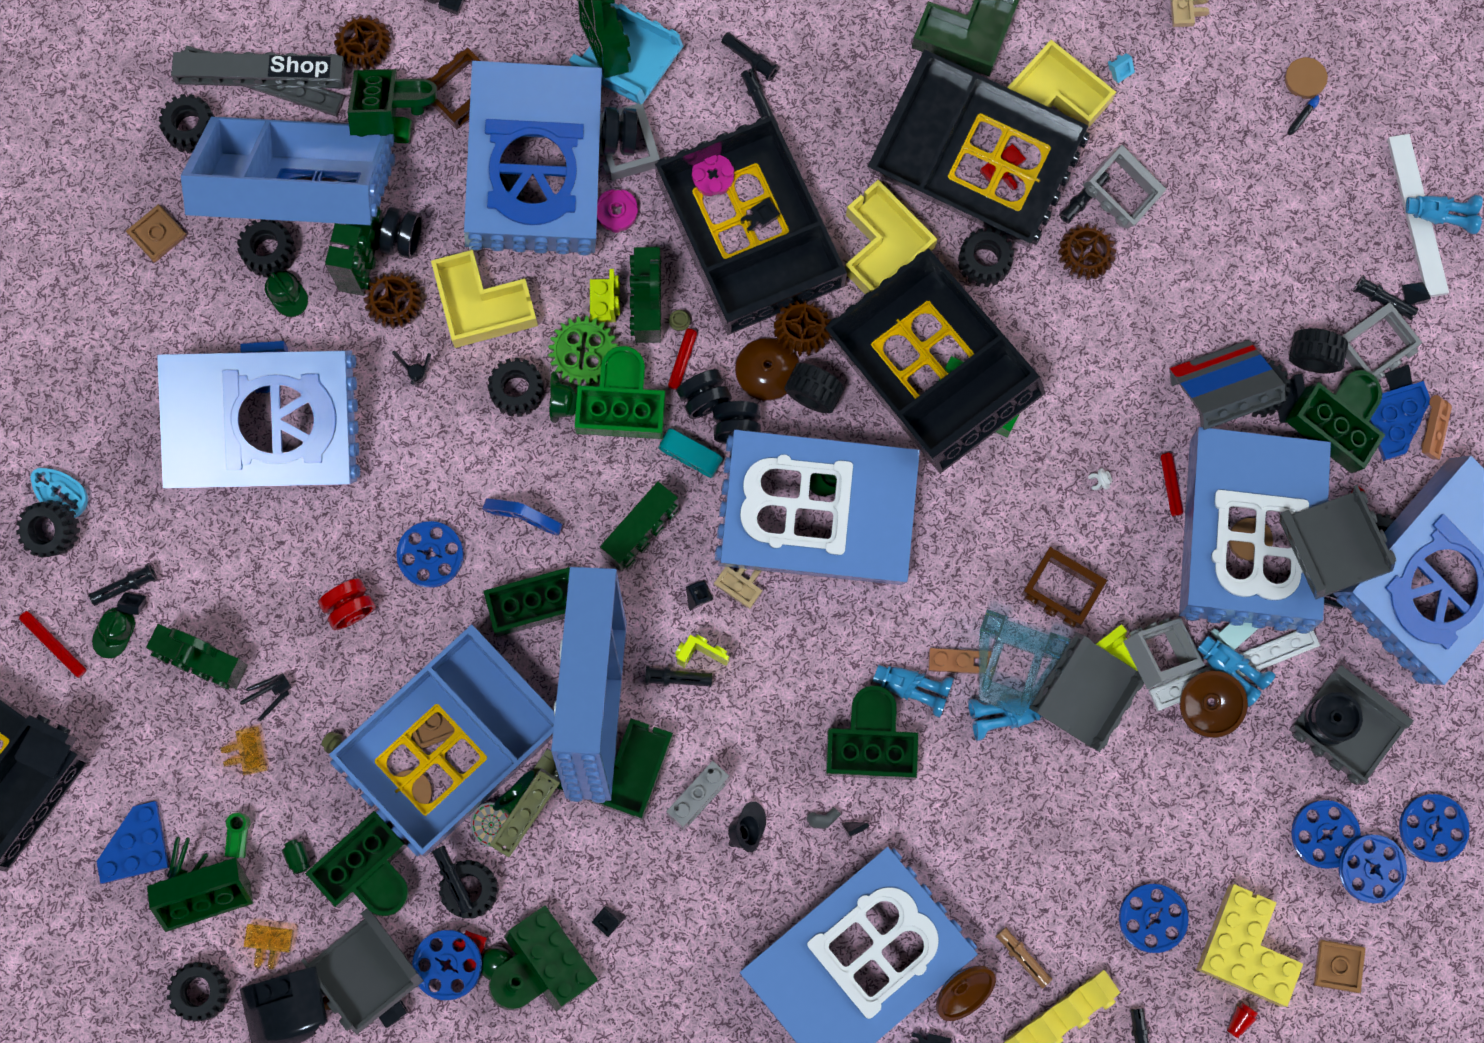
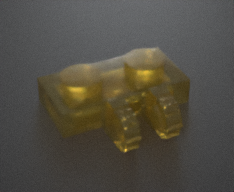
[220,726,267,776]
[243,924,294,970]

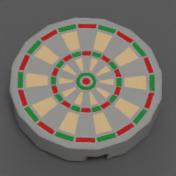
[471,802,508,847]

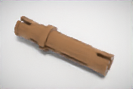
[995,927,1052,989]

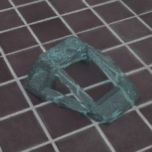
[979,609,1071,716]

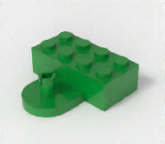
[574,346,666,439]

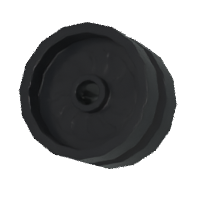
[601,107,637,156]
[379,207,422,259]
[676,369,732,419]
[713,401,761,444]
[1304,692,1363,746]

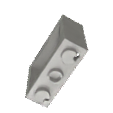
[599,103,660,181]
[1082,145,1167,229]
[1342,303,1423,381]
[1123,618,1205,690]
[666,761,730,831]

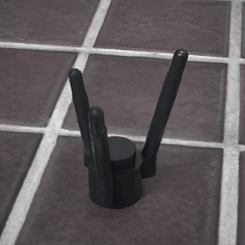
[392,351,431,387]
[240,673,292,721]

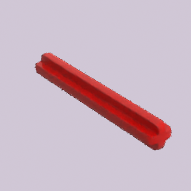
[19,611,87,678]

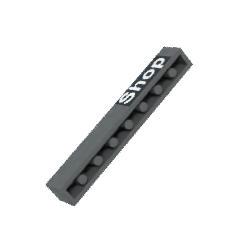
[171,50,346,89]

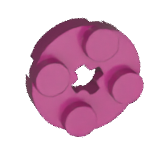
[692,155,734,196]
[597,189,638,233]

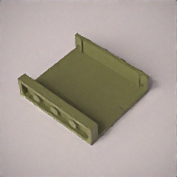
[489,748,561,858]

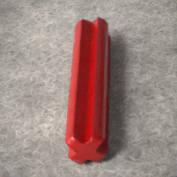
[668,328,697,390]
[1160,453,1183,517]

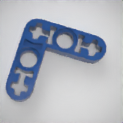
[482,498,563,536]

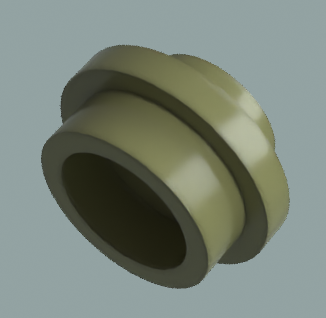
[669,310,690,331]
[321,732,342,753]

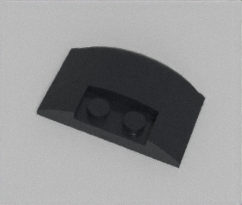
[240,966,328,1043]

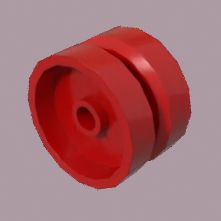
[317,578,376,631]

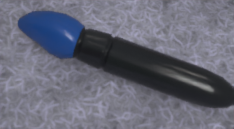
[1288,95,1320,135]

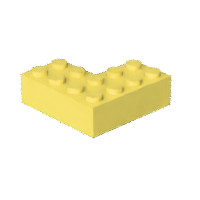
[1007,40,1116,128]
[845,180,937,294]
[431,250,538,348]
[1196,884,1303,1007]

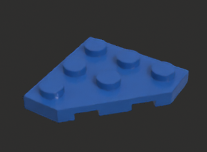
[1369,381,1430,462]
[96,801,169,884]

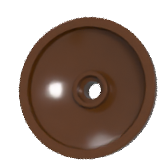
[735,338,799,401]
[1179,670,1248,738]
[936,966,996,1021]

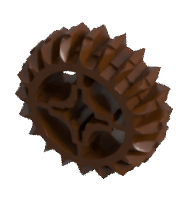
[334,14,392,70]
[1058,223,1116,281]
[363,271,423,329]
[773,300,831,357]

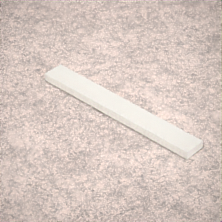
[1387,134,1449,297]
[1149,631,1320,712]

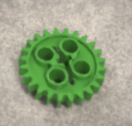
[548,316,618,386]

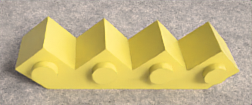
[1003,970,1121,1043]

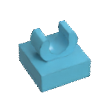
[1108,53,1135,83]

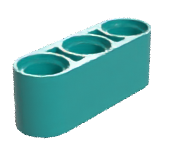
[658,428,723,478]

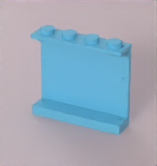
[569,3,683,105]

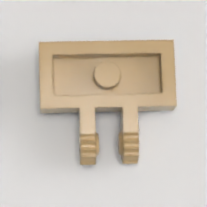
[1170,0,1209,27]
[714,567,763,609]

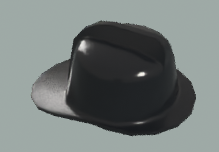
[728,802,766,853]

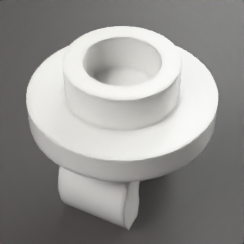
[1088,468,1112,490]

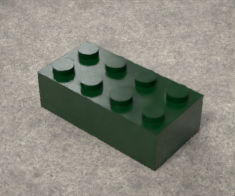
[599,481,679,572]
[483,567,570,637]
[147,857,254,932]

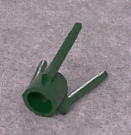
[167,837,208,879]

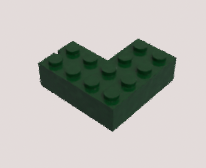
[912,0,1020,77]
[325,206,384,296]
[557,718,674,821]

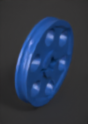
[396,521,464,588]
[1399,794,1470,863]
[1291,800,1361,869]
[1339,834,1407,903]
[1119,884,1189,953]
[412,930,482,1000]

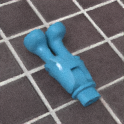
[1406,195,1483,235]
[1197,636,1276,707]
[873,665,954,718]
[968,698,1042,741]

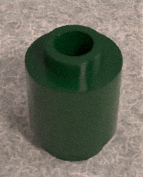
[281,839,311,875]

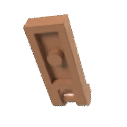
[1421,395,1452,460]
[928,648,992,675]

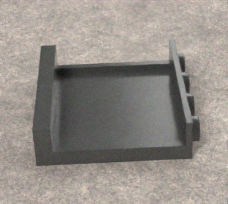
[1289,665,1414,786]
[301,909,424,1035]

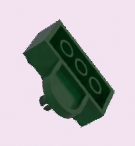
[578,0,631,78]
[347,69,438,137]
[630,247,661,343]
[1285,370,1385,474]
[146,624,248,690]
[825,686,918,780]
[305,811,409,916]
[488,905,598,1012]

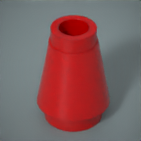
[1227,1003,1258,1039]

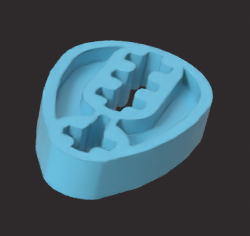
[30,468,88,518]

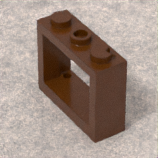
[426,47,481,130]
[1021,547,1108,629]

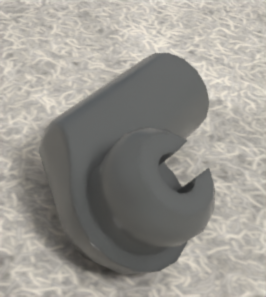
[807,807,841,829]

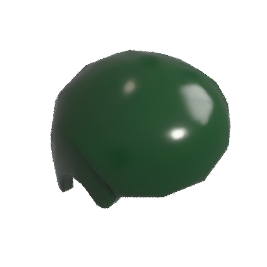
[481,945,512,980]

